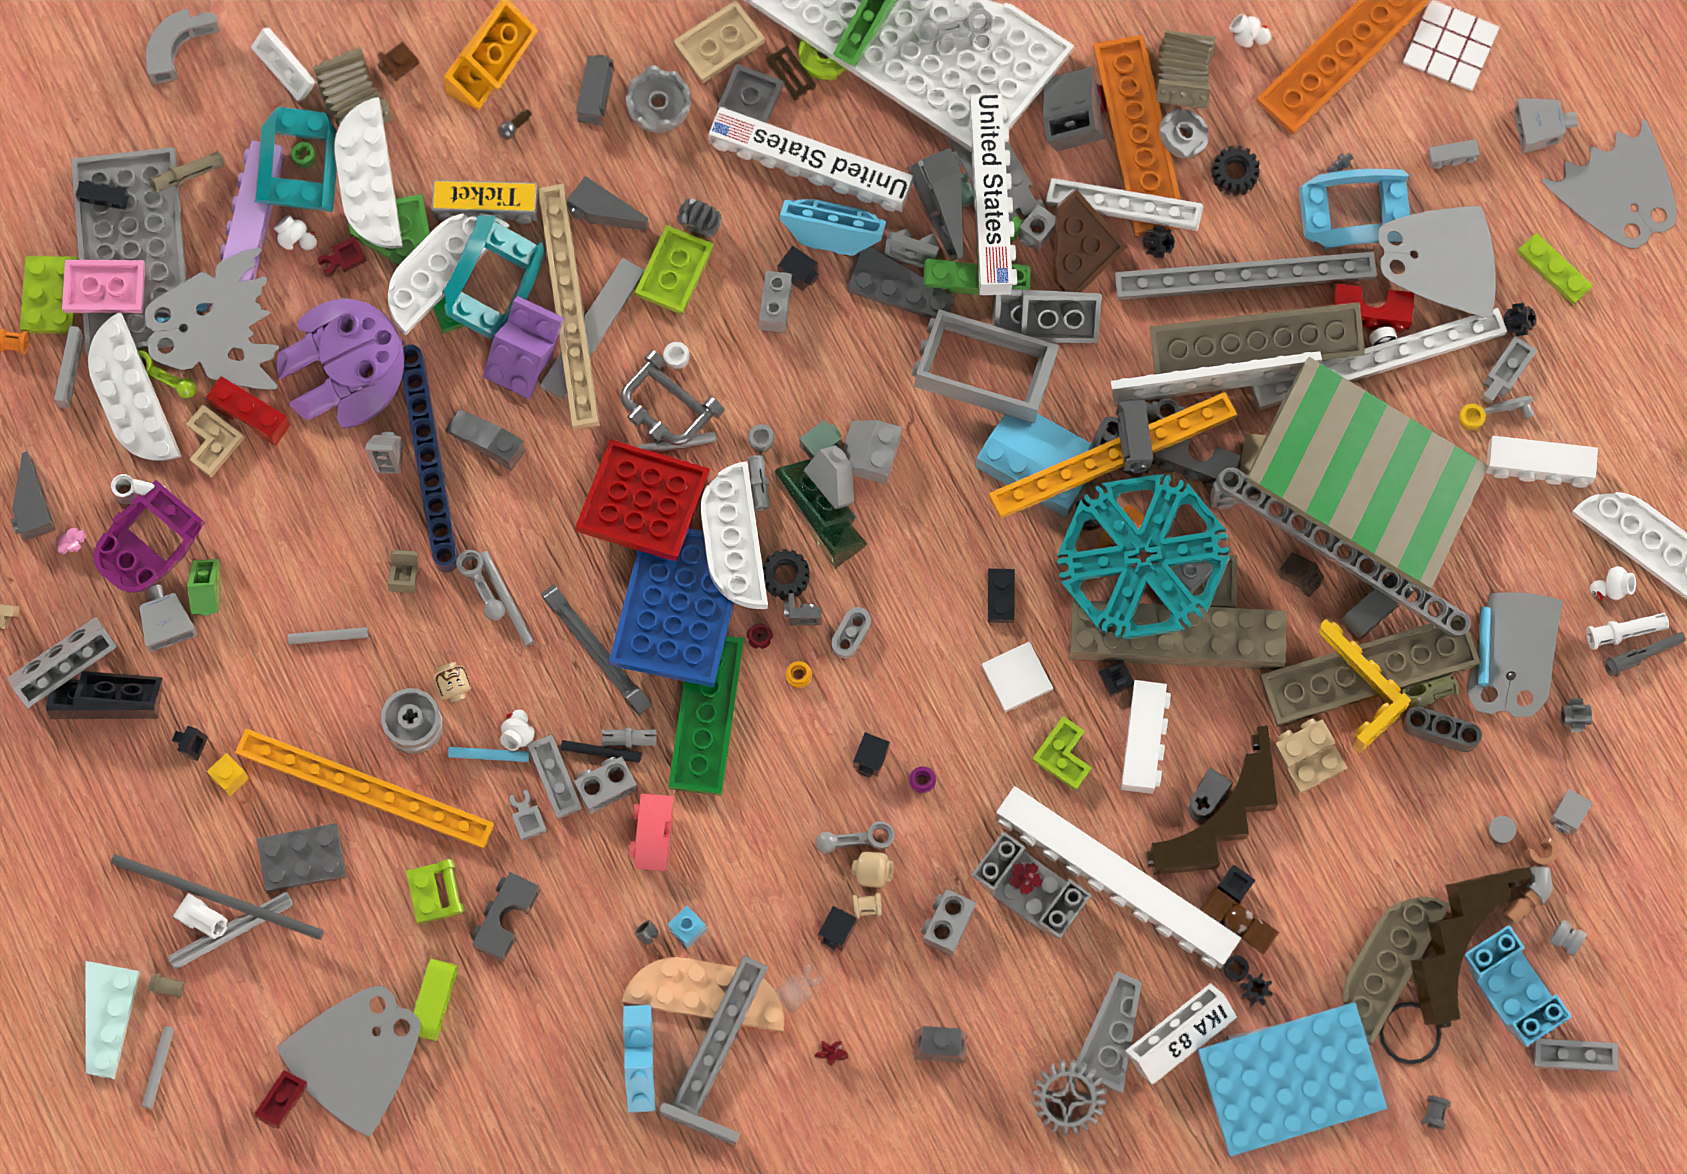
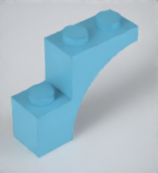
[623,1005,655,1112]

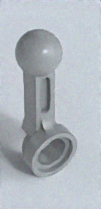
[918,8,993,41]
[456,550,505,621]
[815,821,895,853]

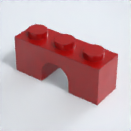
[1332,284,1415,332]
[206,376,290,446]

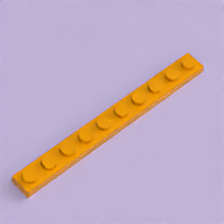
[988,392,1237,519]
[235,728,495,850]

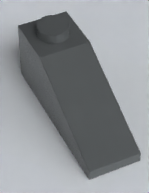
[567,176,649,231]
[445,409,526,471]
[11,451,56,540]

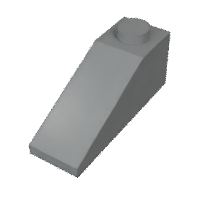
[366,432,403,474]

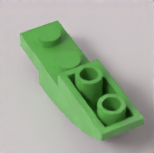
[924,259,1030,295]

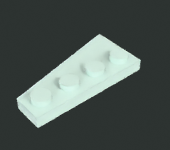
[85,961,140,1080]

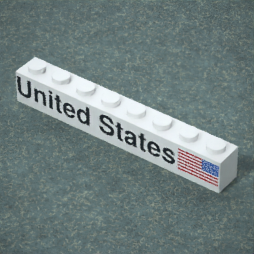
[969,93,1017,295]
[709,107,913,212]

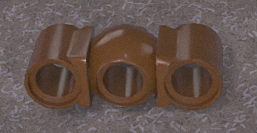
[1200,887,1280,955]

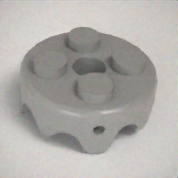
[626,65,691,133]

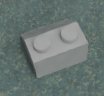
[842,420,902,485]

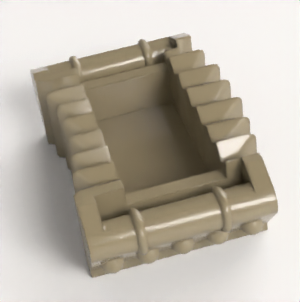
[1155,30,1216,109]
[312,46,394,126]

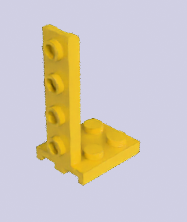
[1319,619,1411,754]

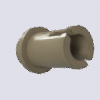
[148,973,185,998]

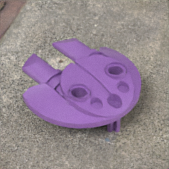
[277,299,405,429]

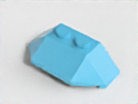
[779,199,886,256]

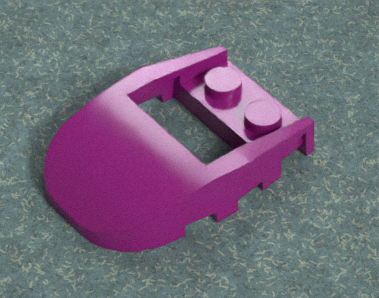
[94,480,205,592]

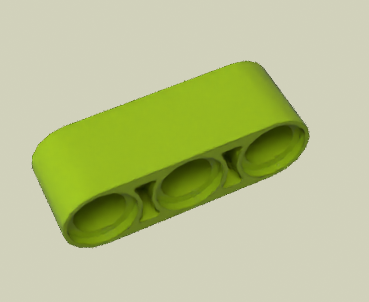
[409,958,458,1041]

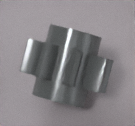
[1561,698,1592,732]

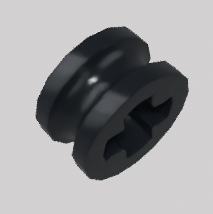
[1224,955,1249,982]

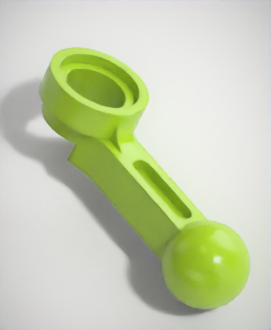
[138,350,197,399]

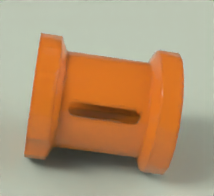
[0,328,29,355]

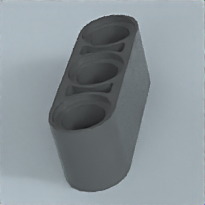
[1341,575,1415,640]
[1402,707,1482,752]

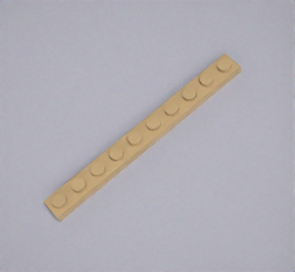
[538,184,600,430]

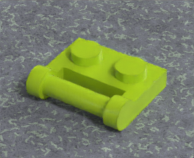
[406,859,465,924]

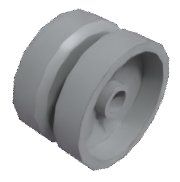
[381,688,443,754]

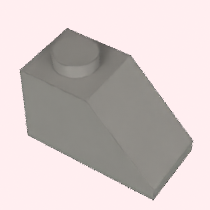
[804,445,854,509]

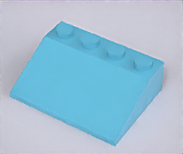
[976,414,1091,518]

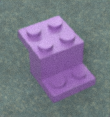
[483,296,564,399]

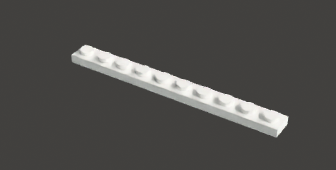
[1251,308,1507,410]

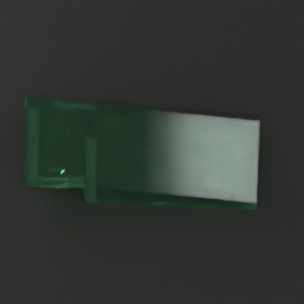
[775,459,867,569]

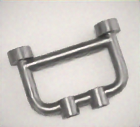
[621,349,725,446]

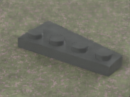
[847,246,954,319]

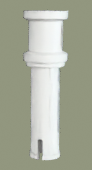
[1586,612,1669,650]

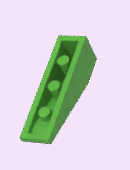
[832,0,898,67]

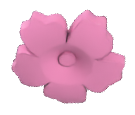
[56,528,87,555]

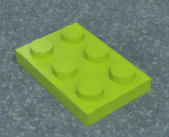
[635,225,714,315]
[20,256,79,334]

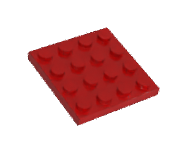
[575,439,710,561]

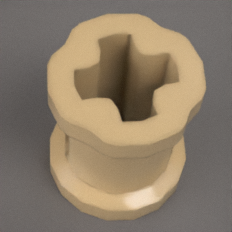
[853,893,882,919]

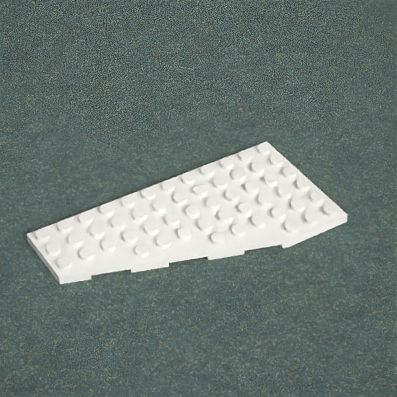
[744,0,1074,152]

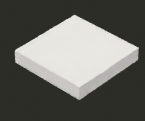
[981,642,1053,713]

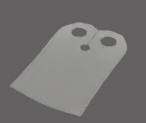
[1467,592,1563,717]

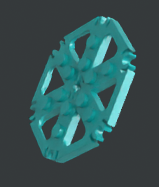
[1057,474,1230,640]

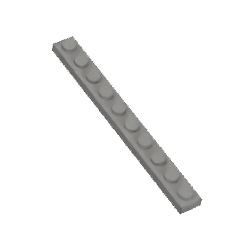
[1114,252,1377,300]

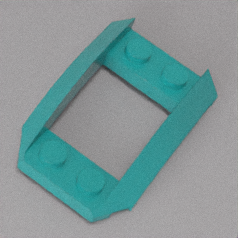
[255,107,337,213]
[442,216,546,340]

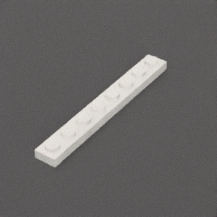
[1111,351,1322,405]

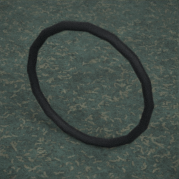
[1379,1002,1441,1064]

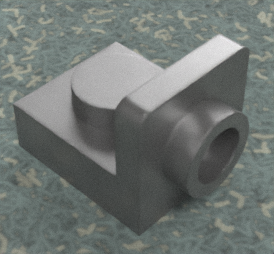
[784,593,822,626]

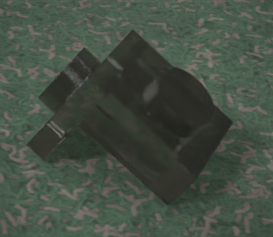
[1277,552,1324,597]

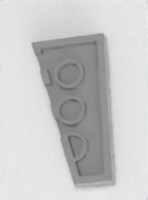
[1075,971,1142,1094]

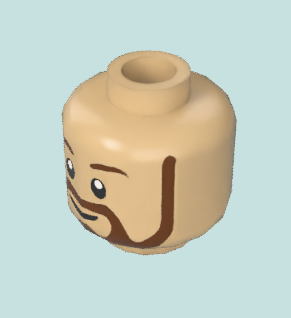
[432,662,471,703]

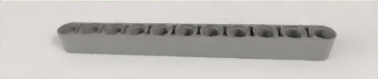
[1216,467,1471,636]

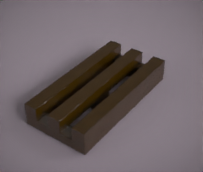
[766,46,816,101]

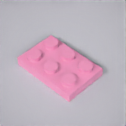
[62,260,145,313]

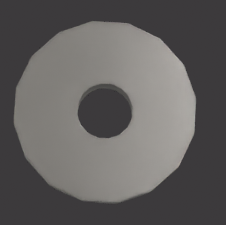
[1159,108,1209,159]

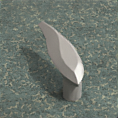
[1484,396,1535,419]

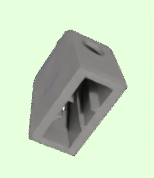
[1514,98,1578,154]
[140,585,199,653]

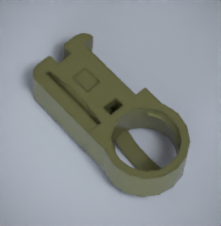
[1402,673,1459,708]

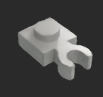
[510,790,547,841]

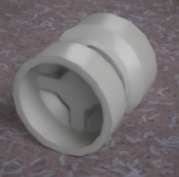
[1549,920,1587,957]

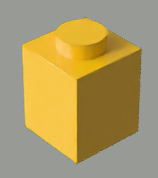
[207,753,249,797]

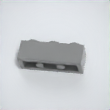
[1427,140,1480,169]

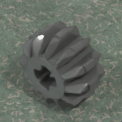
[677,199,722,237]

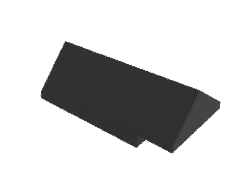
[46,671,163,719]

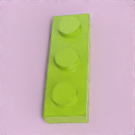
[1517,232,1593,306]

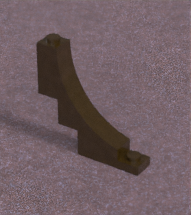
[1146,725,1278,875]
[1410,867,1532,1029]

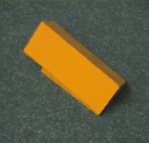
[443,0,538,110]

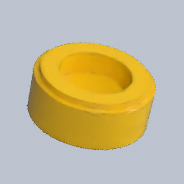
[1458,403,1486,431]

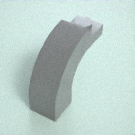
[146,9,221,85]

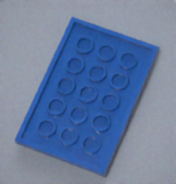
[609,528,734,687]

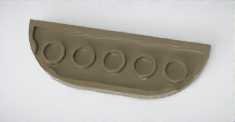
[1343,897,1450,1045]

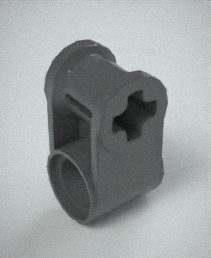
[1188,767,1233,822]

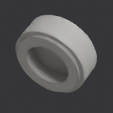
[748,424,775,452]
[1488,816,1516,844]

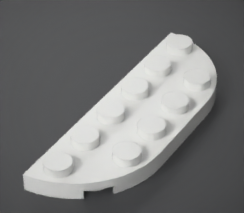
[334,97,403,249]
[388,213,509,336]
[88,313,182,461]
[701,461,768,609]
[1571,492,1687,600]

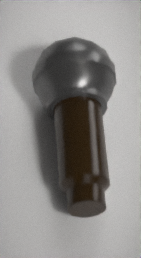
[498,109,532,140]

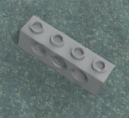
[7,617,117,709]

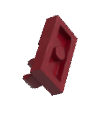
[254,1070,308,1130]

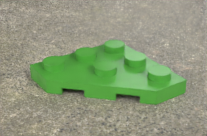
[348,194,430,266]

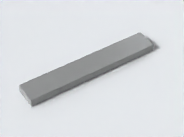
[540,258,645,400]
[673,955,768,1116]

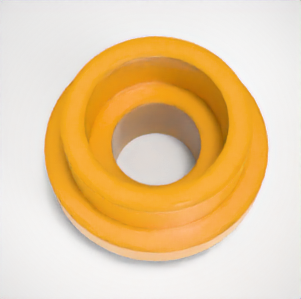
[785,661,812,688]

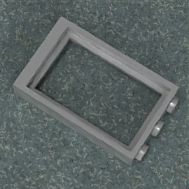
[912,309,1059,423]

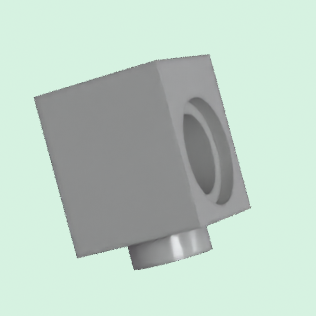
[1018,204,1055,251]
[1549,789,1593,835]

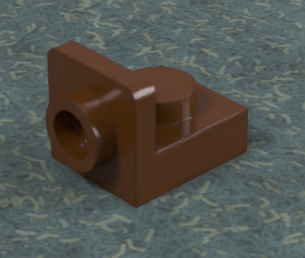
[377,41,420,82]

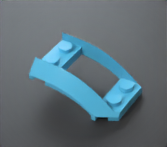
[1299,169,1410,250]

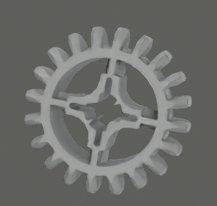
[1032,1060,1107,1135]

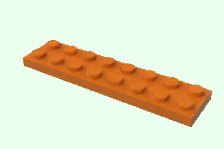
[1256,0,1432,135]
[1093,35,1181,236]

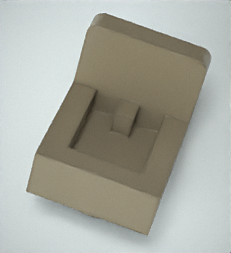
[388,550,419,593]

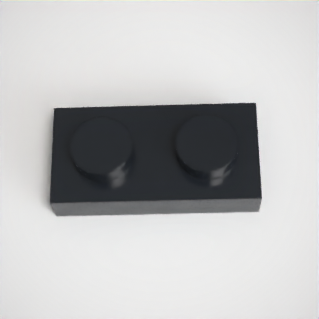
[987,568,1015,623]

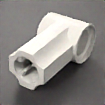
[111,474,166,504]
[173,893,227,939]

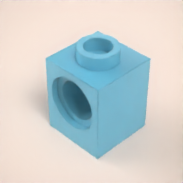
[667,906,707,949]

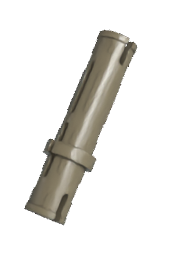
[148,151,225,193]

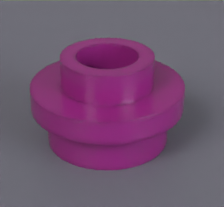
[909,766,936,794]

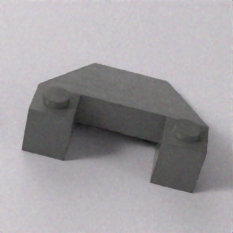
[907,147,963,261]

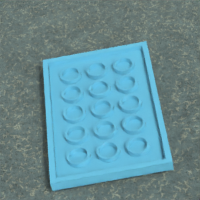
[1197,1002,1387,1156]

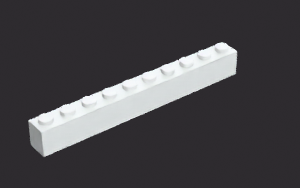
[995,786,1241,969]

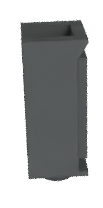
[576,55,615,126]
[1116,400,1153,473]

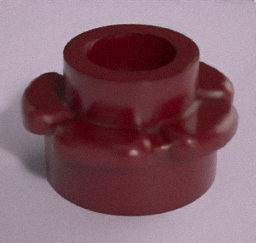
[747,623,773,649]

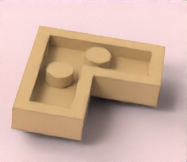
[186,405,245,478]

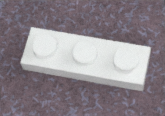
[251,28,316,101]

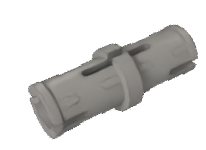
[747,455,771,511]
[602,727,657,748]

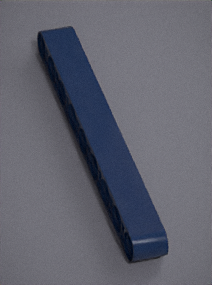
[402,344,458,573]

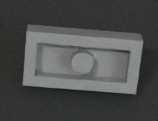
[884,229,939,269]

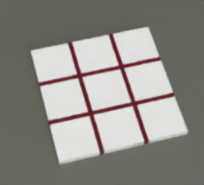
[1403,0,1499,91]

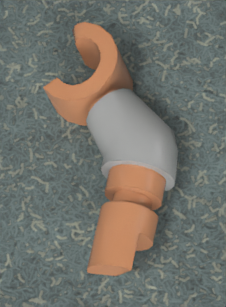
[1502,837,1558,924]

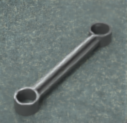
[541,584,652,715]

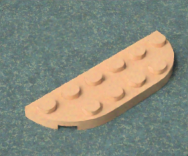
[622,957,784,1032]

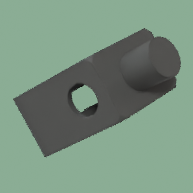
[914,1026,967,1063]

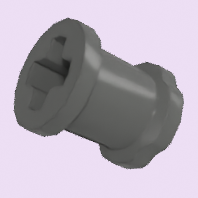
[1421,1095,1451,1130]

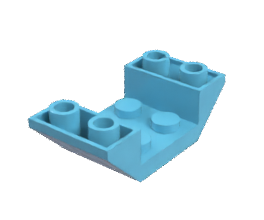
[1464,925,1572,1047]

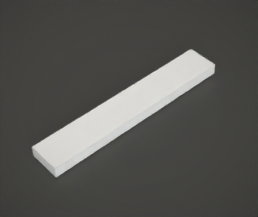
[1046,178,1204,231]

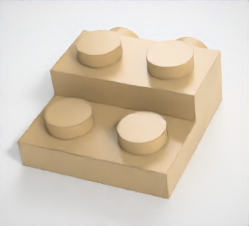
[1274,718,1347,795]

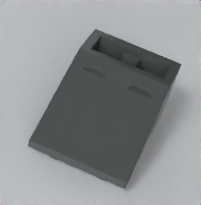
[1043,66,1105,151]

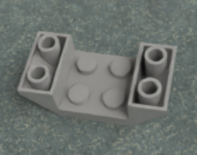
[971,831,1092,939]

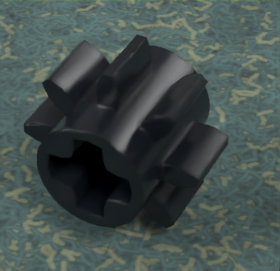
[1143,225,1175,258]
[1504,303,1537,336]
[1239,973,1273,1007]

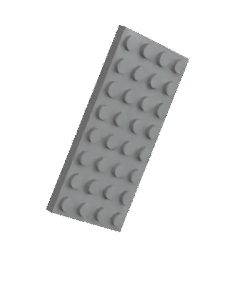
[71,147,188,356]

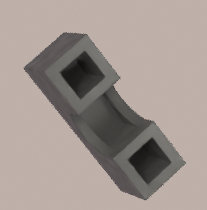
[1154,438,1241,489]
[471,872,541,963]

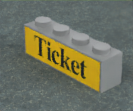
[432,180,539,224]

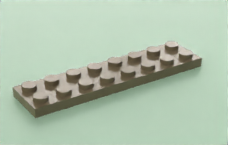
[1150,302,1365,375]
[1260,616,1481,727]

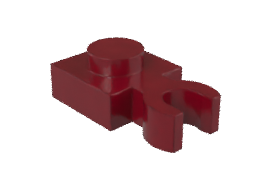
[317,236,367,277]

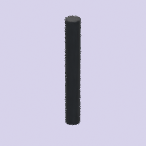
[561,740,642,763]

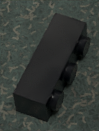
[75,180,129,210]

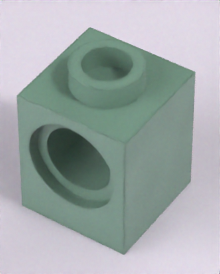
[799,420,841,460]

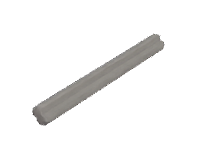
[168,893,293,969]

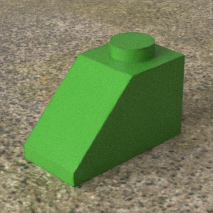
[187,559,220,616]

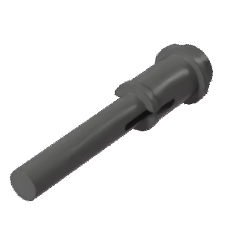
[1604,632,1686,676]

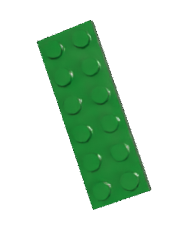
[668,636,744,796]

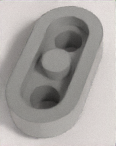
[832,607,871,658]

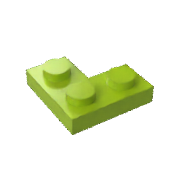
[1032,716,1092,791]

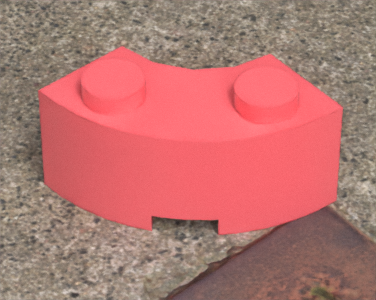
[630,794,674,871]

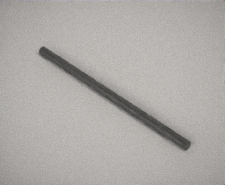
[111,854,324,940]

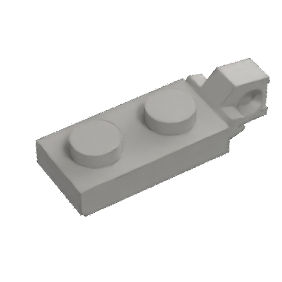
[1481,336,1537,405]

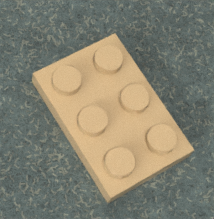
[673,0,765,84]

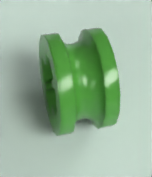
[291,142,316,168]

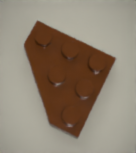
[1054,189,1127,293]

